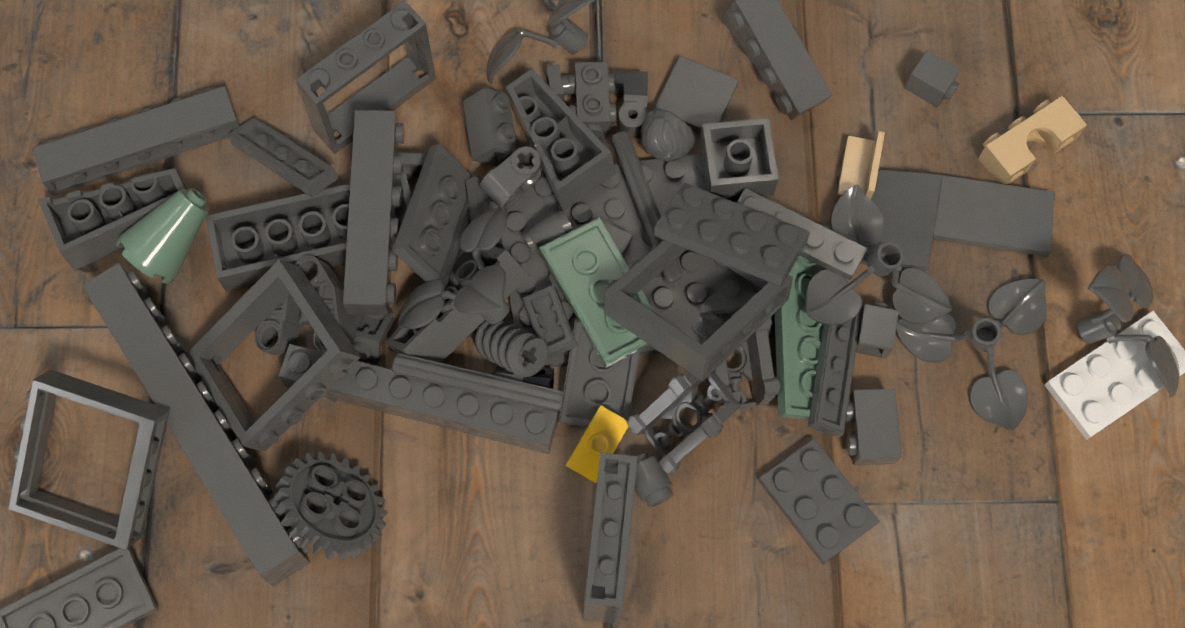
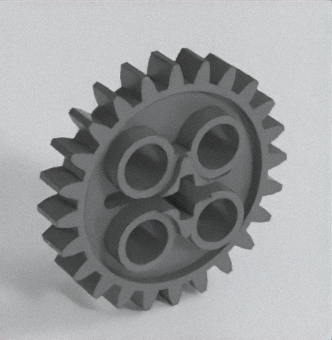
[273,452,387,561]

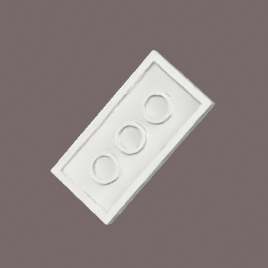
[1044,311,1185,440]

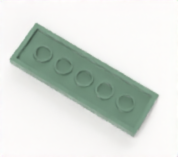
[775,225,831,420]

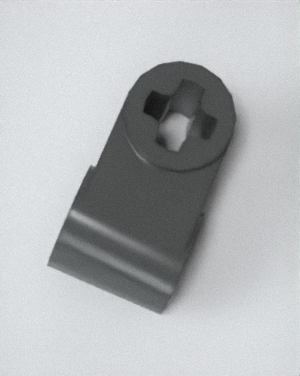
[479,146,542,209]

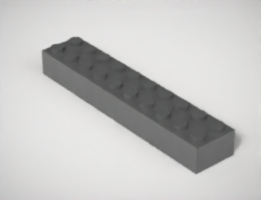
[82,263,310,587]

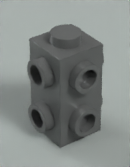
[569,62,616,138]
[463,87,518,166]

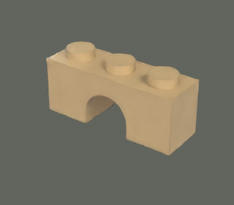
[978,96,1087,185]

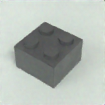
[699,118,779,199]

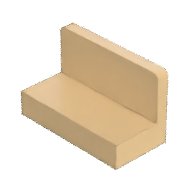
[836,131,885,200]

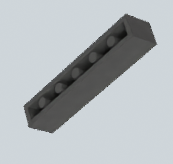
[32,86,240,195]
[343,110,405,316]

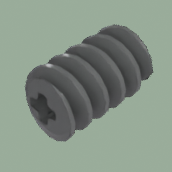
[475,320,548,377]

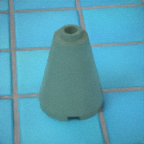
[116,188,209,284]

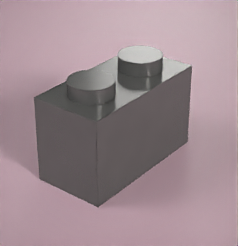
[846,389,902,465]

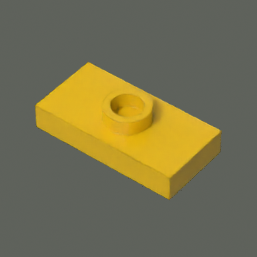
[565,405,629,483]

